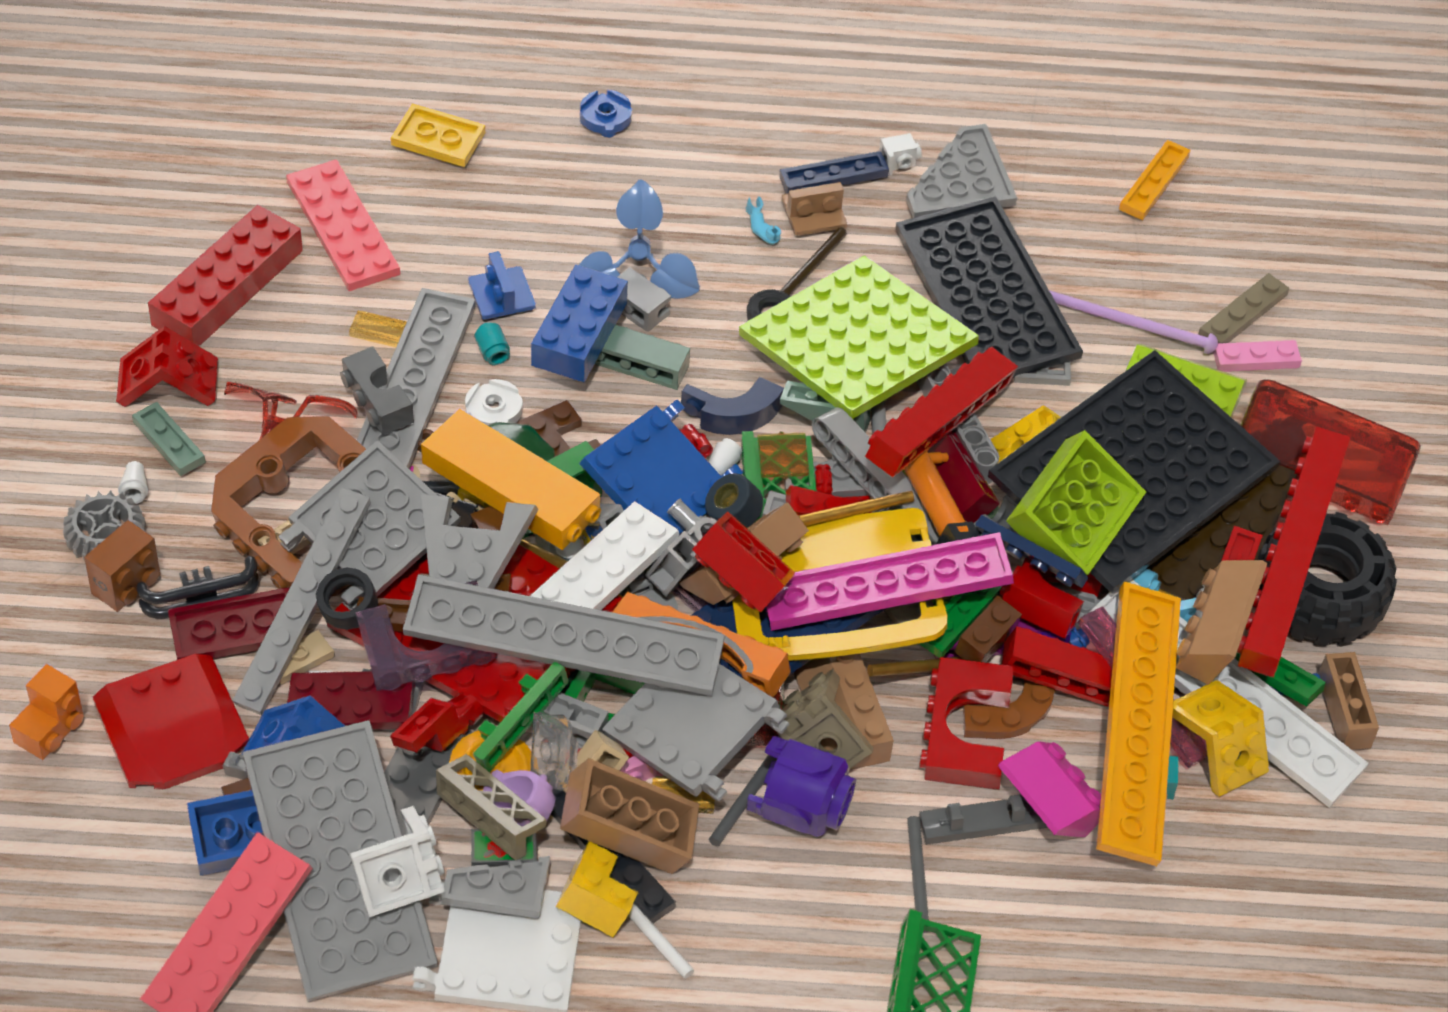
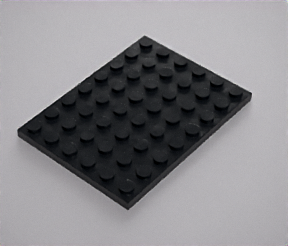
[987,350,1280,594]

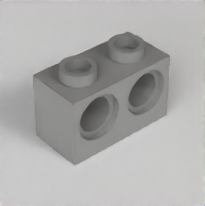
[538,693,609,749]

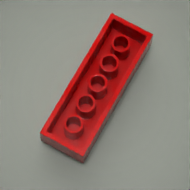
[148,204,303,346]

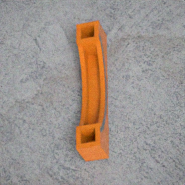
[612,592,791,697]

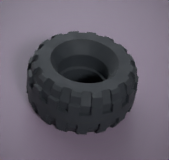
[1258,512,1397,646]

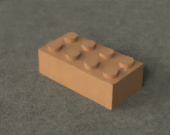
[560,758,699,874]

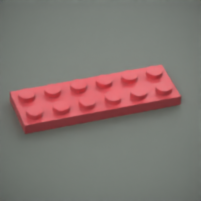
[286,159,400,291]
[140,832,313,1012]

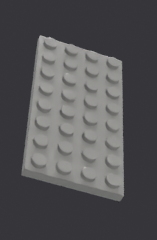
[243,720,438,1002]

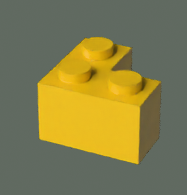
[556,841,638,937]

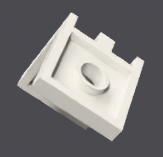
[350,806,445,917]

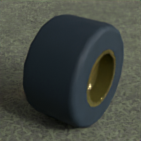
[705,473,763,528]

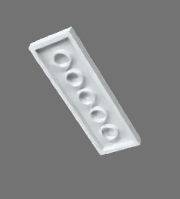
[530,501,679,610]

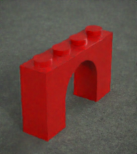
[999,558,1106,638]
[920,657,1014,790]

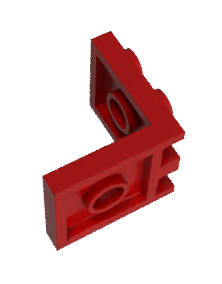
[116,326,218,407]

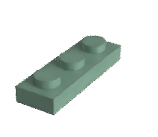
[132,402,206,476]

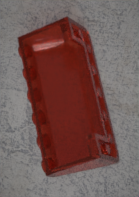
[1239,379,1421,526]

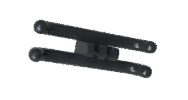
[136,556,259,619]

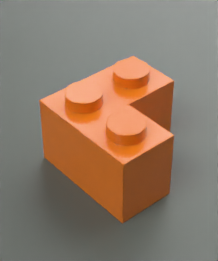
[9,664,84,760]

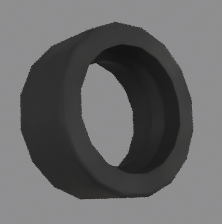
[316,567,378,630]

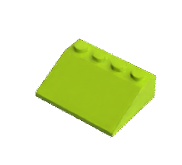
[1006,430,1146,575]

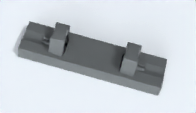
[919,794,1048,845]

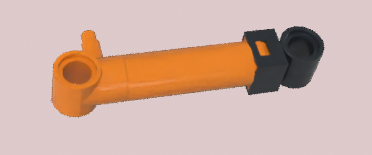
[904,451,980,544]

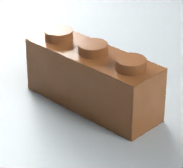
[1318,652,1379,750]

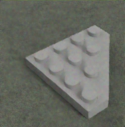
[906,124,1017,218]

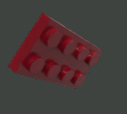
[168,587,290,660]
[287,670,416,730]

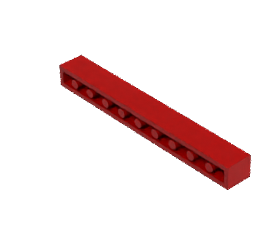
[1237,426,1350,678]

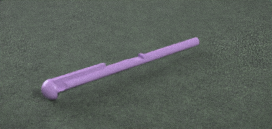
[1049,290,1218,354]

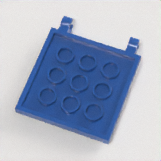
[579,399,744,535]

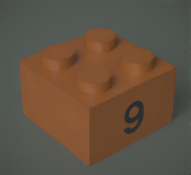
[84,520,161,612]

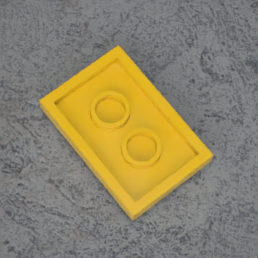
[391,103,486,167]

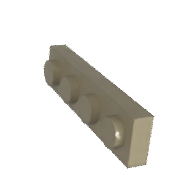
[1198,273,1290,344]

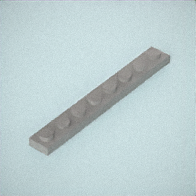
[232,487,371,716]

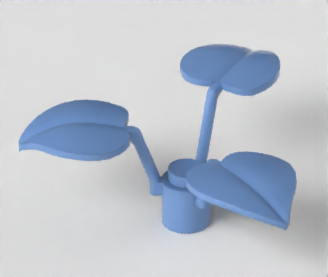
[579,179,700,299]

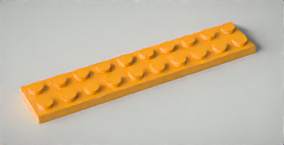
[1096,581,1181,867]

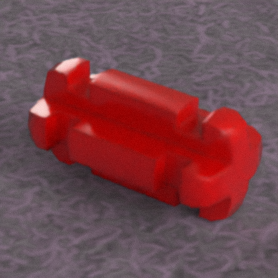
[815,464,833,495]

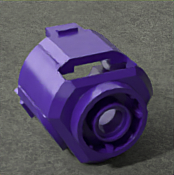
[747,736,857,837]

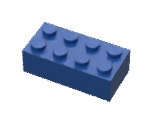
[531,264,628,382]
[187,790,264,876]

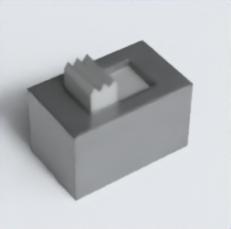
[223,752,248,779]

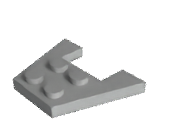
[421,494,539,589]

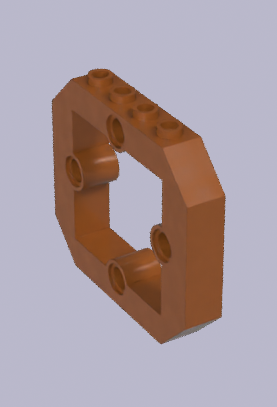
[211,416,366,596]

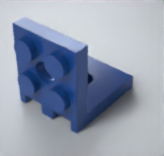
[241,696,345,755]

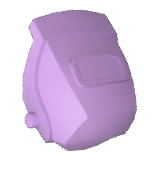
[483,770,556,826]

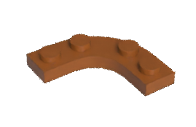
[963,679,1055,739]

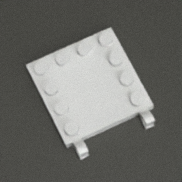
[413,882,581,1012]

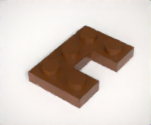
[517,400,601,478]

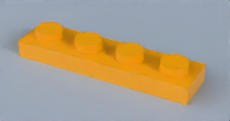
[1119,140,1191,220]

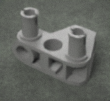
[644,498,717,596]

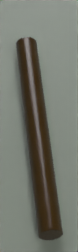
[780,227,847,296]

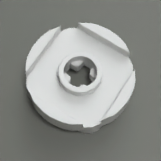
[465,379,523,425]

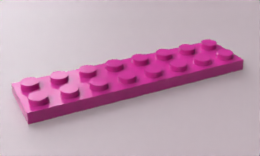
[766,532,1014,631]

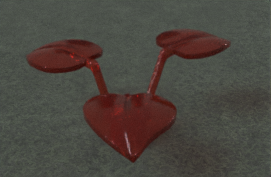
[224,382,358,440]

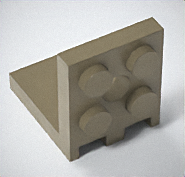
[778,669,874,769]

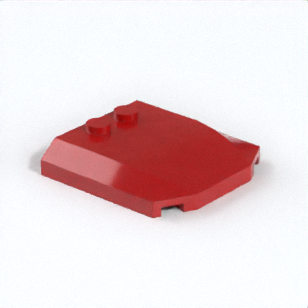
[92,653,249,790]

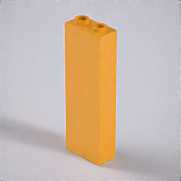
[421,408,601,550]

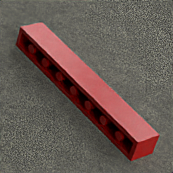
[865,347,1018,478]

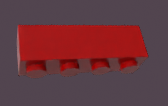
[1002,626,1113,707]

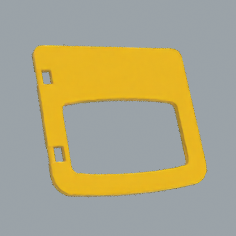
[732,508,947,661]

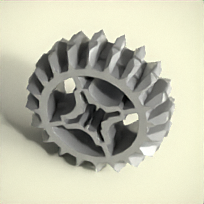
[63,490,146,559]

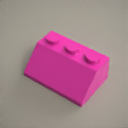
[998,741,1101,838]

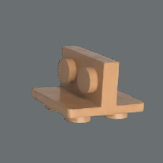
[781,182,847,236]

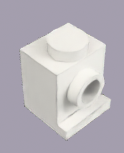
[879,133,922,176]

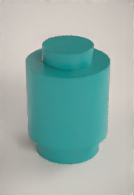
[474,322,510,365]

